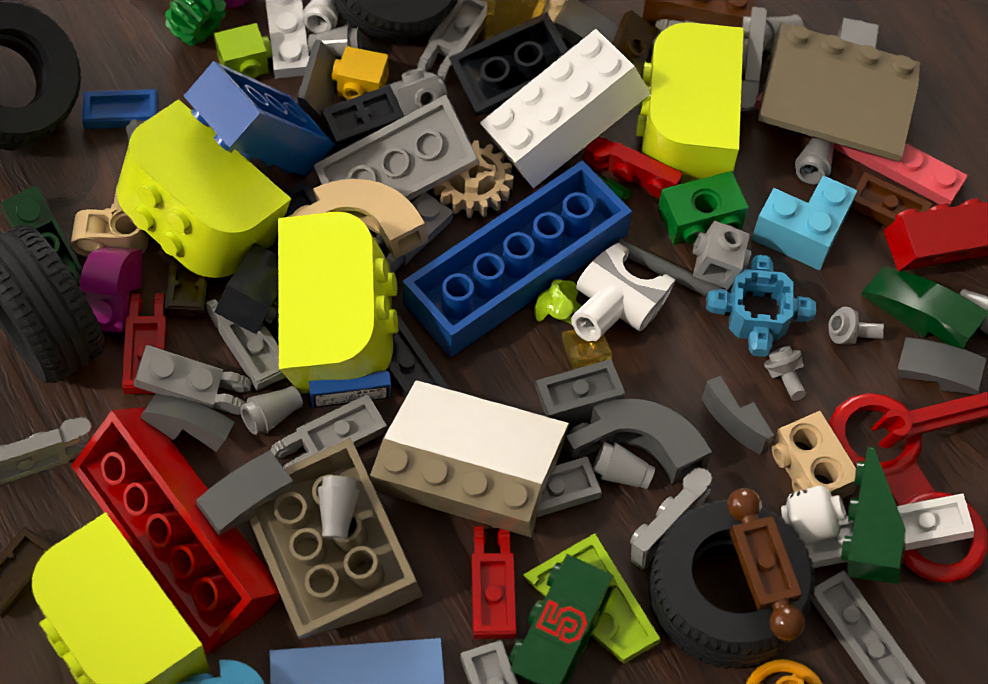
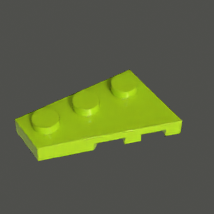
[523,533,660,664]

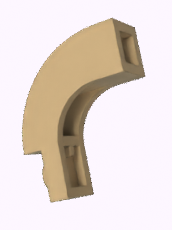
[288,179,429,259]

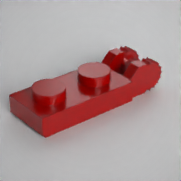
[583,135,682,198]
[122,293,168,394]
[471,526,516,639]

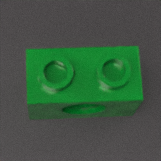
[657,171,748,246]

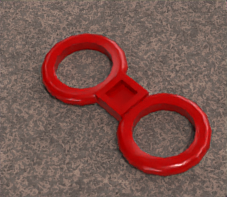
[829,393,988,583]

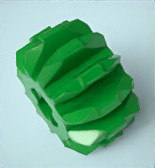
[165,0,226,46]

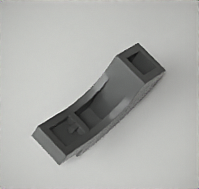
[563,399,712,485]

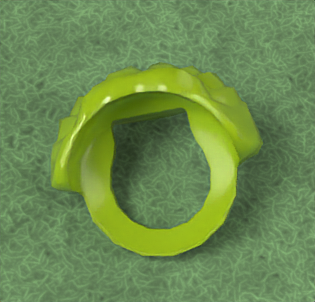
[534,279,582,326]

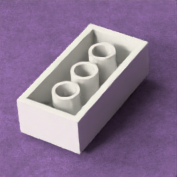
[480,29,651,188]

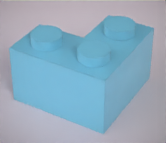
[751,176,858,270]

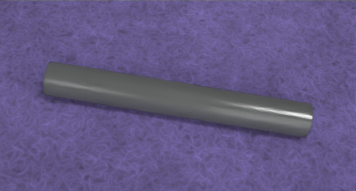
[618,239,723,297]

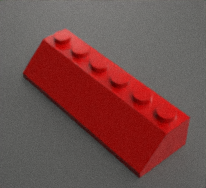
[71,407,281,654]

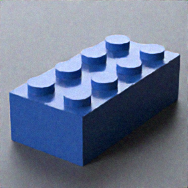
[184,61,335,177]

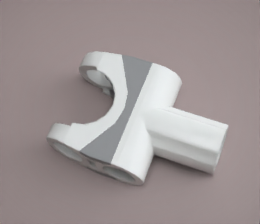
[571,243,675,341]

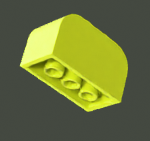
[636,23,743,184]
[116,99,291,278]
[278,212,398,394]
[32,512,210,684]

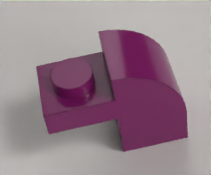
[79,246,142,333]

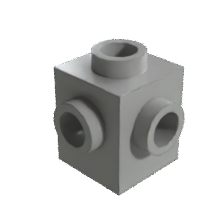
[386,68,447,116]
[693,221,751,289]

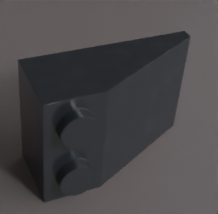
[449,12,568,116]

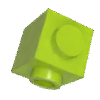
[214,23,273,78]

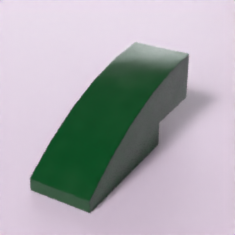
[861,266,988,349]

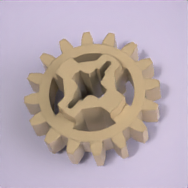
[433,140,514,218]

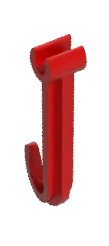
[872,392,988,448]

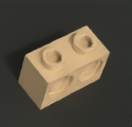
[771,411,857,499]

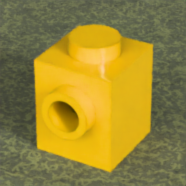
[332,46,389,100]

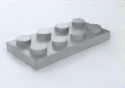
[314,95,480,200]

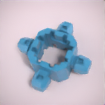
[706,255,816,357]

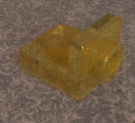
[562,330,612,370]

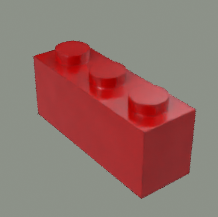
[883,198,988,272]

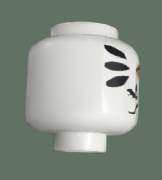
[781,485,846,544]

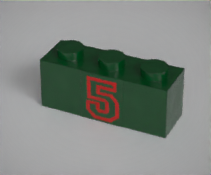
[509,554,617,684]

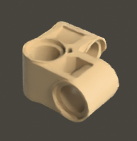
[70,187,149,257]

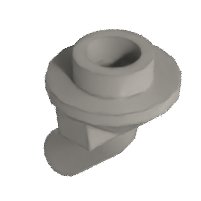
[828,307,884,345]
[764,346,806,401]

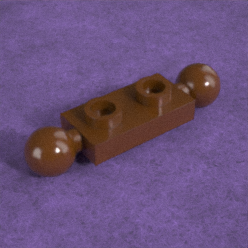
[727,488,805,641]

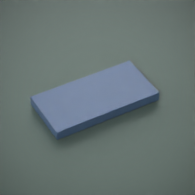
[270,638,444,684]

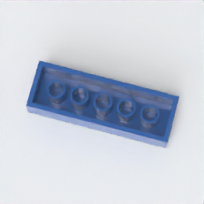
[403,160,632,358]

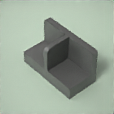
[535,359,625,429]

